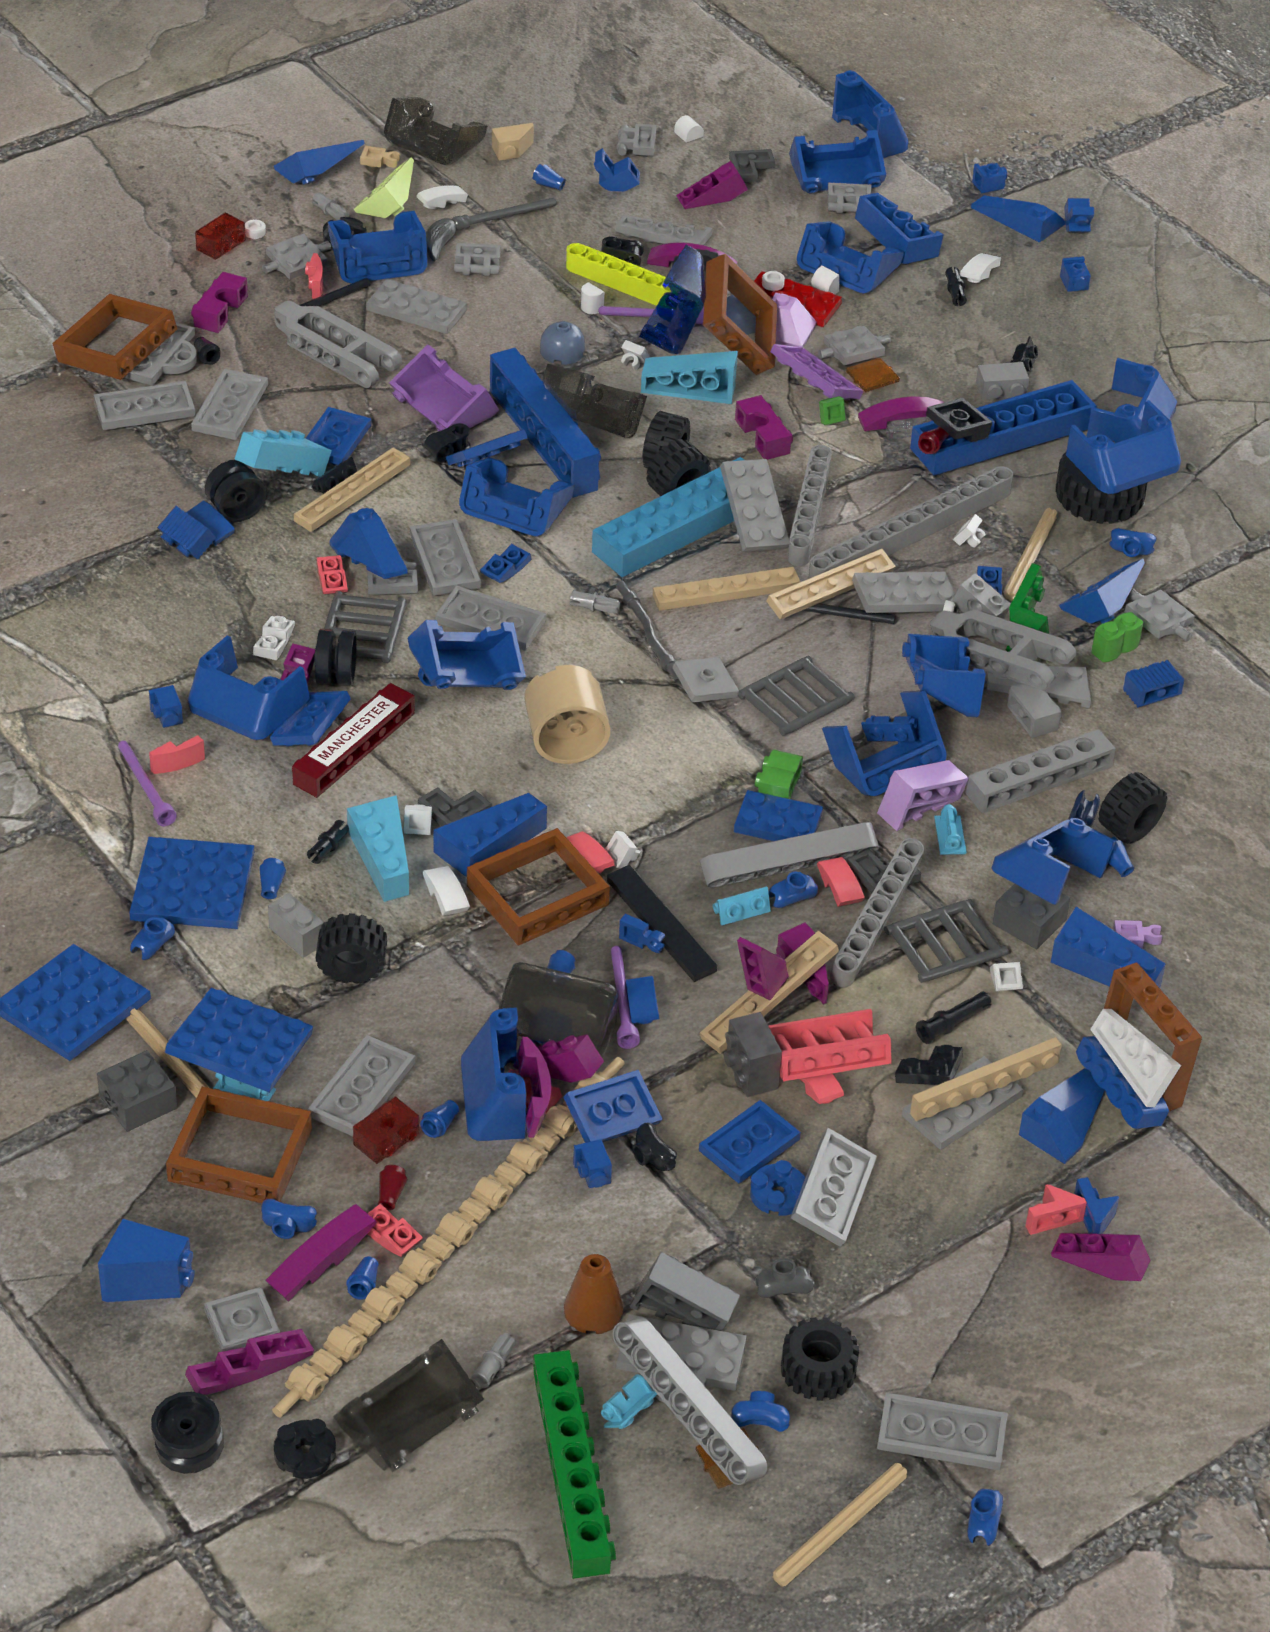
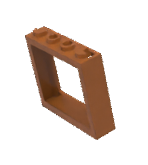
[703,254,777,375]
[52,294,178,380]
[467,828,610,946]
[1104,962,1202,1111]
[166,1086,312,1203]

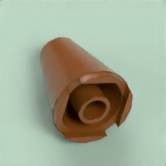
[564,1254,624,1334]

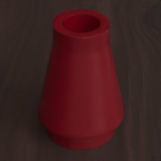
[918,426,949,454]
[378,1165,408,1210]

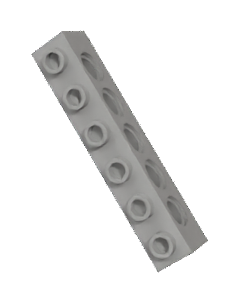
[966,729,1116,814]

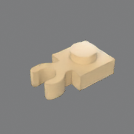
[360,146,400,168]

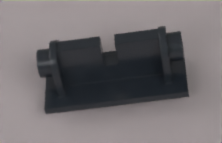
[1010,336,1038,377]
[312,457,357,494]

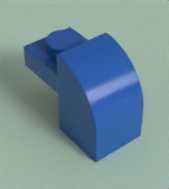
[594,148,640,192]
[1064,198,1094,233]

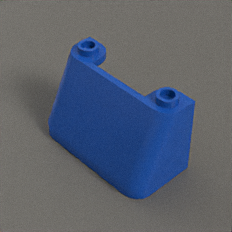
[832,70,908,158]
[789,130,886,193]
[328,211,427,283]
[797,221,905,293]
[459,457,575,536]
[407,620,526,690]
[902,634,986,718]
[461,1008,526,1141]

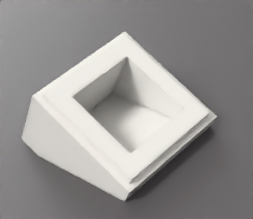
[990,962,1023,991]

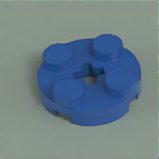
[750,1160,805,1216]

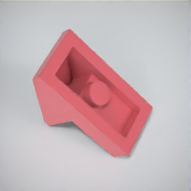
[1026,1184,1087,1235]

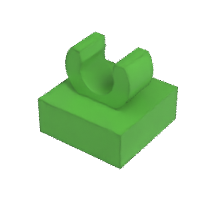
[819,396,846,425]

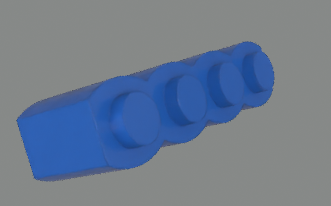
[1076,1036,1169,1129]

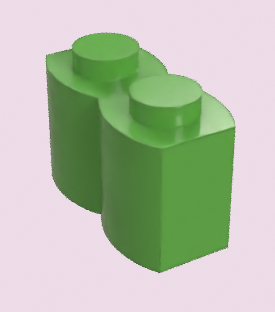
[1091,612,1143,662]
[755,749,803,799]

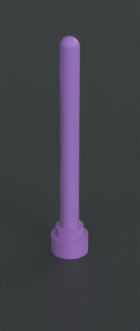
[598,306,704,324]
[118,741,177,826]
[611,946,640,1049]

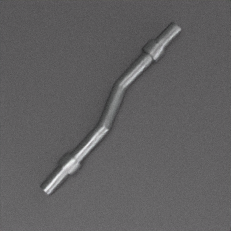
[616,581,681,683]

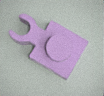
[1113,920,1162,948]

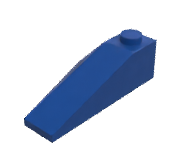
[274,140,365,185]
[971,195,1066,243]
[329,508,408,579]
[1059,559,1145,624]
[1019,1068,1105,1164]

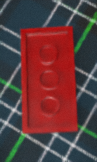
[754,271,842,328]

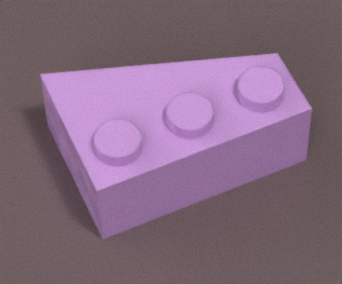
[877,760,969,831]

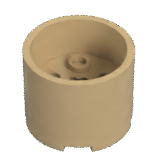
[524,665,610,764]

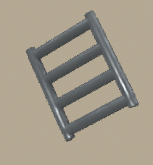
[324,591,407,663]
[738,656,855,736]
[884,899,1008,983]

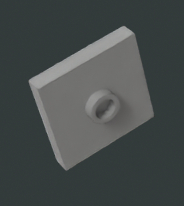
[673,657,739,702]
[204,1287,280,1352]

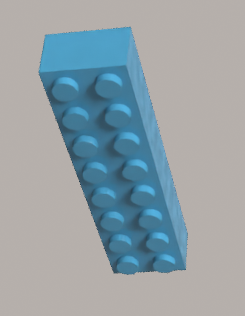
[592,457,744,577]

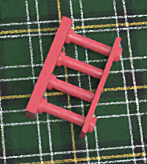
[768,1009,891,1082]

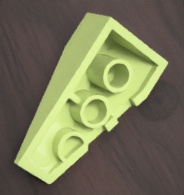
[354,157,414,218]

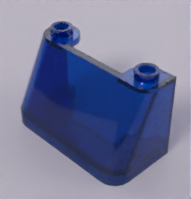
[639,245,706,354]

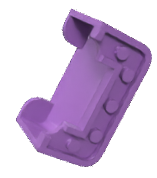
[389,344,499,433]

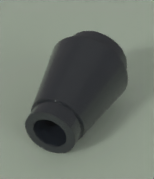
[194,337,221,365]

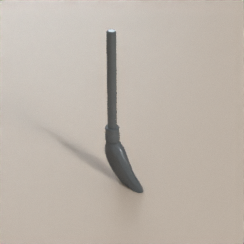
[426,198,557,261]

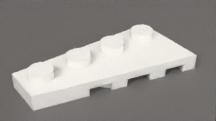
[1090,1009,1181,1107]

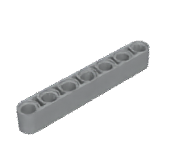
[788,445,832,566]
[700,822,879,888]
[830,838,924,987]
[613,1317,767,1485]

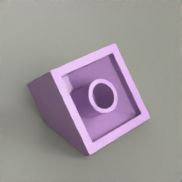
[772,293,816,347]

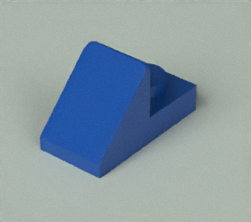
[1074,1177,1119,1234]

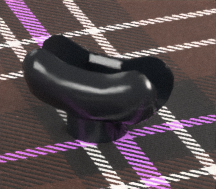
[632,1122,677,1171]

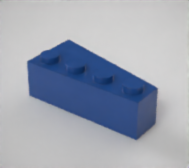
[855,193,944,264]
[433,793,547,877]
[1050,907,1166,988]

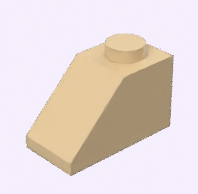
[492,123,534,161]

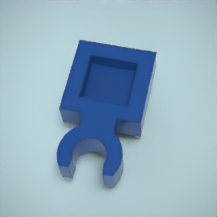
[619,914,665,953]

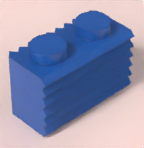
[157,506,216,559]
[1123,660,1184,708]

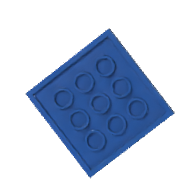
[129,837,255,929]
[0,944,151,1061]
[165,988,313,1093]

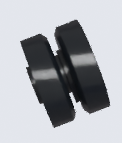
[204,460,267,522]
[314,629,357,686]
[151,1391,224,1474]

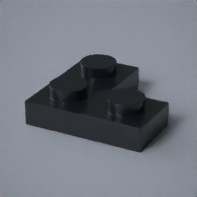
[895,1045,963,1085]

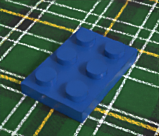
[306,407,371,465]
[446,429,528,467]
[270,691,351,746]
[734,790,823,841]
[563,1070,663,1143]
[699,1100,801,1184]

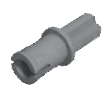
[312,193,349,220]
[570,590,620,614]
[472,1333,516,1388]

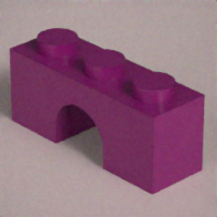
[191,272,248,333]
[735,395,793,460]

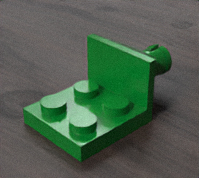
[1005,563,1049,652]

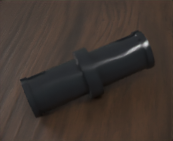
[945,267,967,306]
[307,820,349,864]

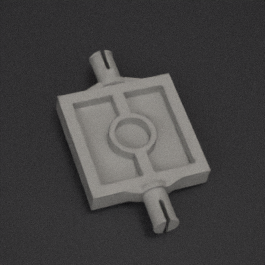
[262,233,331,280]
[818,326,891,365]
[1125,588,1195,642]

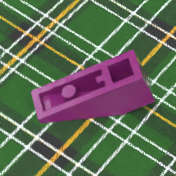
[737,937,789,1000]

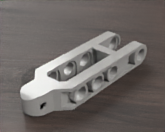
[274,301,402,388]
[930,610,1076,690]

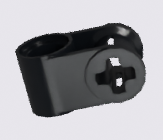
[601,236,644,266]
[424,423,471,463]

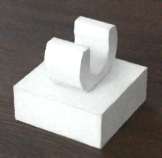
[621,340,650,370]
[953,514,986,548]
[404,804,432,835]
[605,831,640,868]

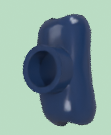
[1068,790,1100,828]

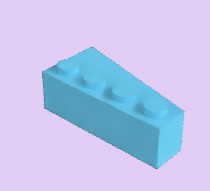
[641,351,738,404]
[235,429,332,477]
[347,795,409,902]

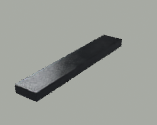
[607,864,717,982]

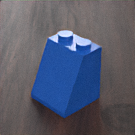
[98,1219,195,1302]

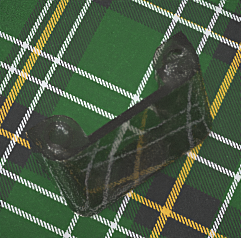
[384,97,488,165]
[543,364,647,438]
[498,962,618,1058]
[333,1339,485,1473]

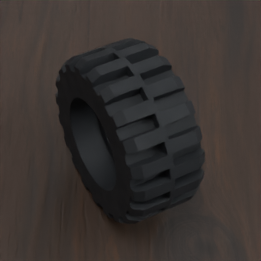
[1055,441,1148,524]

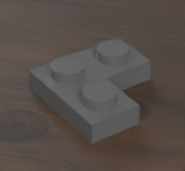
[729,149,775,183]
[418,787,492,827]
[847,849,921,893]

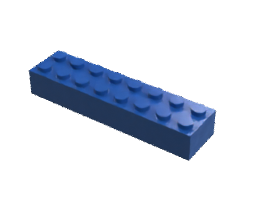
[490,347,601,498]
[910,380,1097,476]

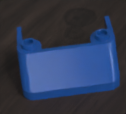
[1087,358,1177,443]
[1066,400,1181,494]
[188,635,310,740]
[822,690,947,796]
[991,818,1116,905]

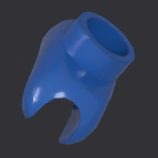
[1109,528,1157,557]
[768,871,819,908]
[130,917,175,960]
[261,1199,317,1239]
[731,1391,790,1432]
[967,1488,1003,1546]

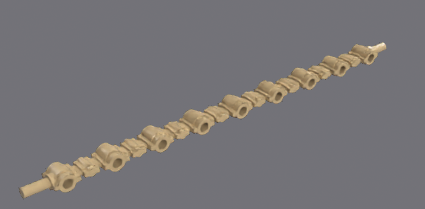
[272,1057,624,1418]

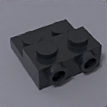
[926,398,993,442]

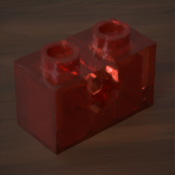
[195,212,246,260]
[353,1096,419,1164]

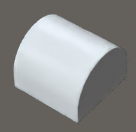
[674,115,704,143]
[811,266,839,294]
[581,282,605,314]

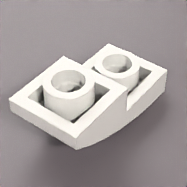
[417,186,468,209]
[960,253,1001,283]
[253,616,295,660]
[423,866,470,916]

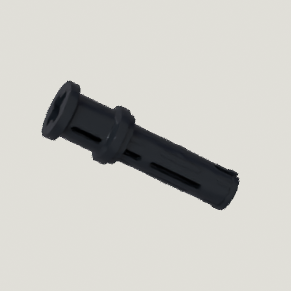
[915,991,992,1044]

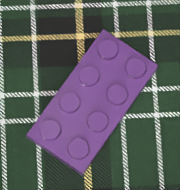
[770,344,863,400]

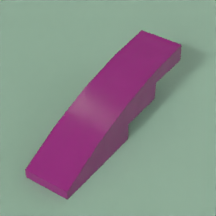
[265,1204,377,1302]
[185,1329,314,1395]

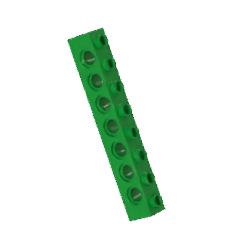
[533,1350,616,1579]

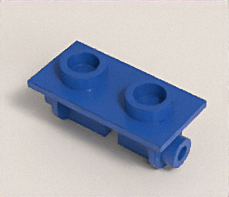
[861,715,917,742]

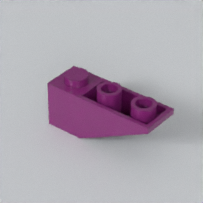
[676,161,748,209]
[776,922,829,1005]
[513,1034,604,1083]
[1051,1233,1151,1281]

